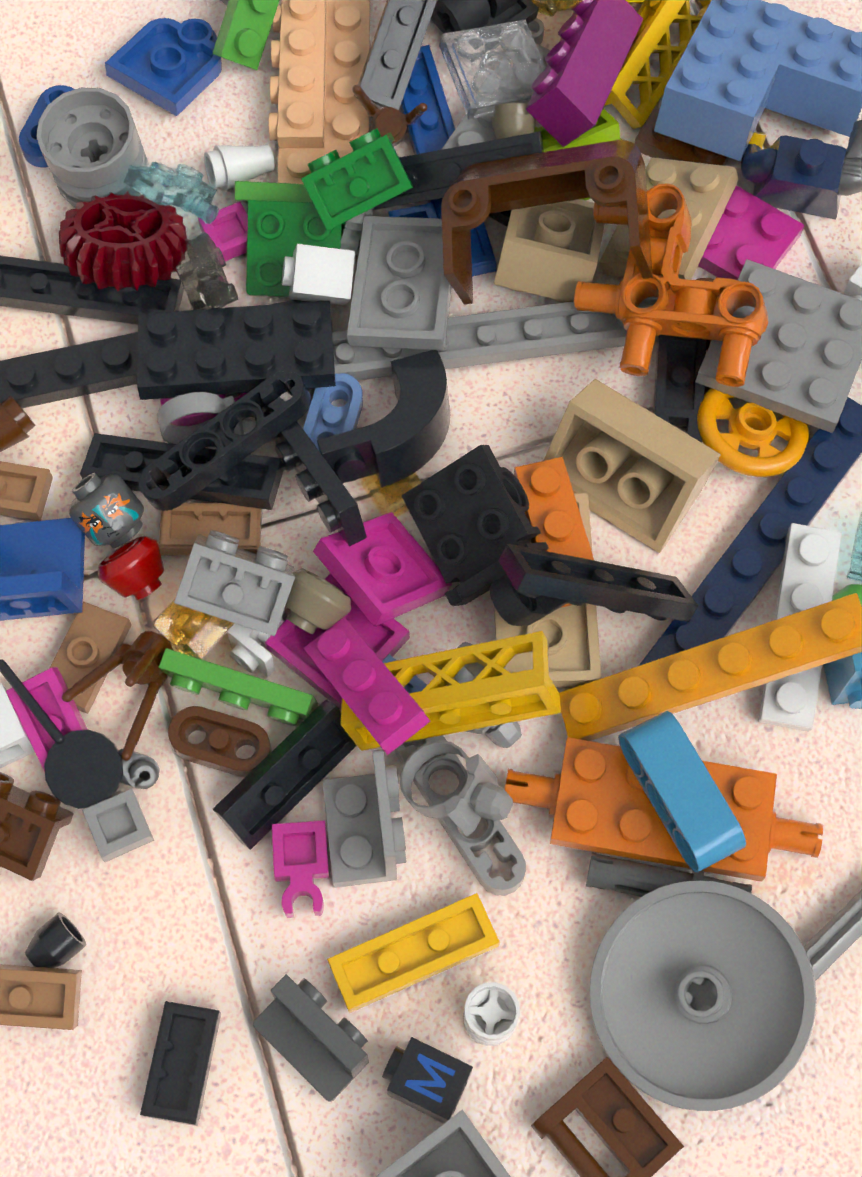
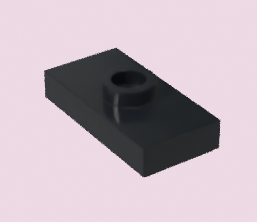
[140,1001,221,1126]

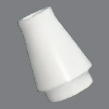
[204,144,275,191]

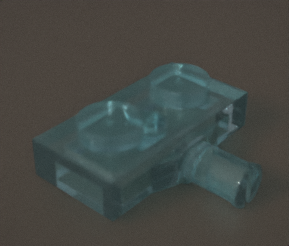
[123,162,219,224]

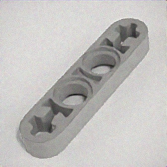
[394,735,526,896]

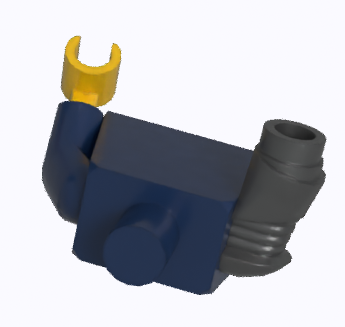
[740,120,862,220]

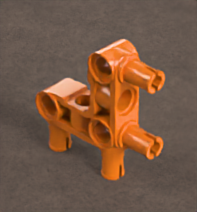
[574,183,768,387]

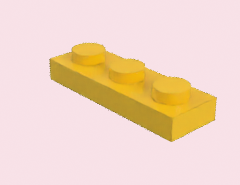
[327,893,500,1013]

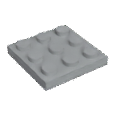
[696,259,862,433]

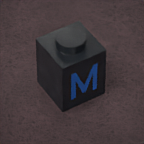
[382,1037,473,1123]

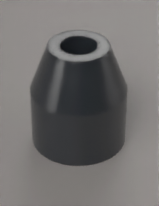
[25,912,87,968]

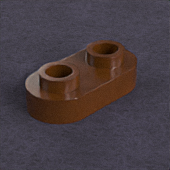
[168,706,272,777]

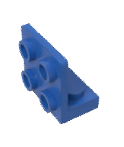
[0,518,85,621]

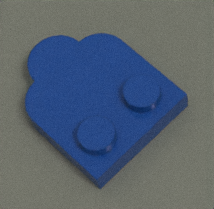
[105,18,222,116]

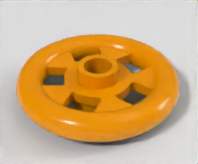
[697,388,809,477]

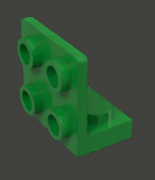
[301,128,413,231]
[246,200,345,297]

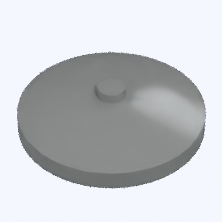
[590,880,817,1111]

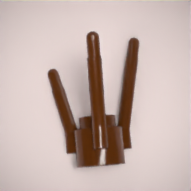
[352,85,427,146]
[62,631,173,761]

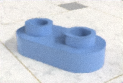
[303,373,363,450]

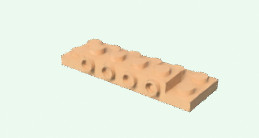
[269,0,370,184]

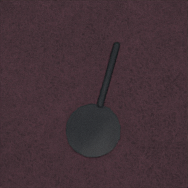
[0,659,123,809]

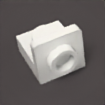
[227,608,286,677]

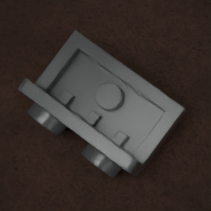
[253,974,369,1102]

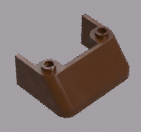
[441,140,653,305]

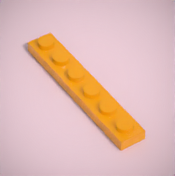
[559,593,862,741]

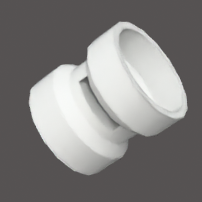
[463,982,520,1046]

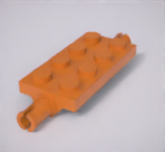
[505,737,823,882]

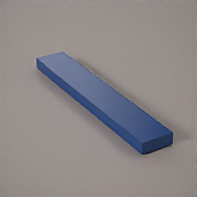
[400,45,497,277]

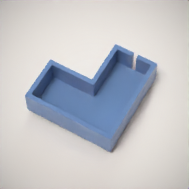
[654,0,862,161]

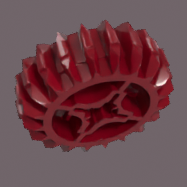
[59,191,187,292]

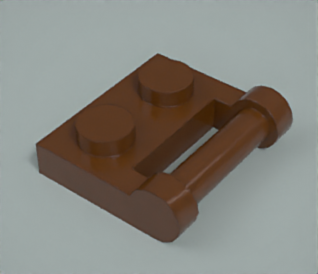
[531,1057,684,1177]

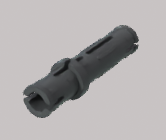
[586,852,752,897]

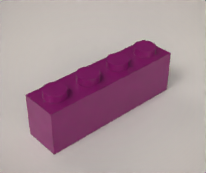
[526,0,643,147]

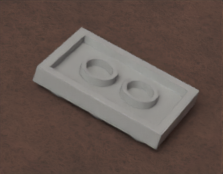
[347,216,452,350]

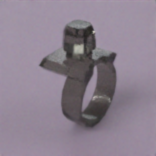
[176,232,238,310]

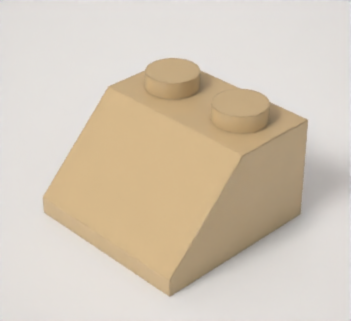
[494,199,605,303]

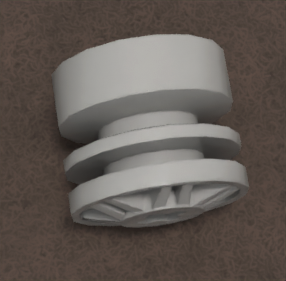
[36,87,149,208]

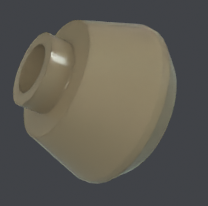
[286,568,351,634]

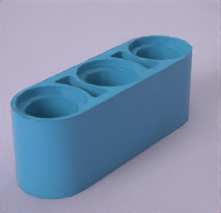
[618,711,746,872]

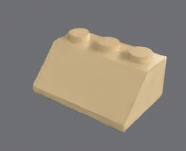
[543,379,721,553]

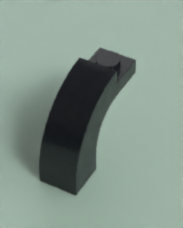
[317,350,450,488]

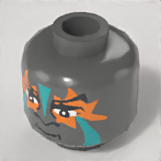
[69,473,144,548]

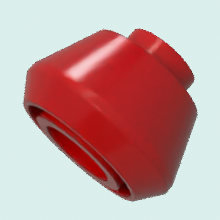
[98,536,164,600]

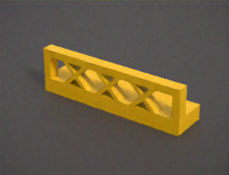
[604,0,711,129]
[341,631,561,751]

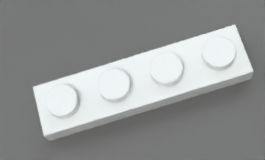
[758,523,842,732]

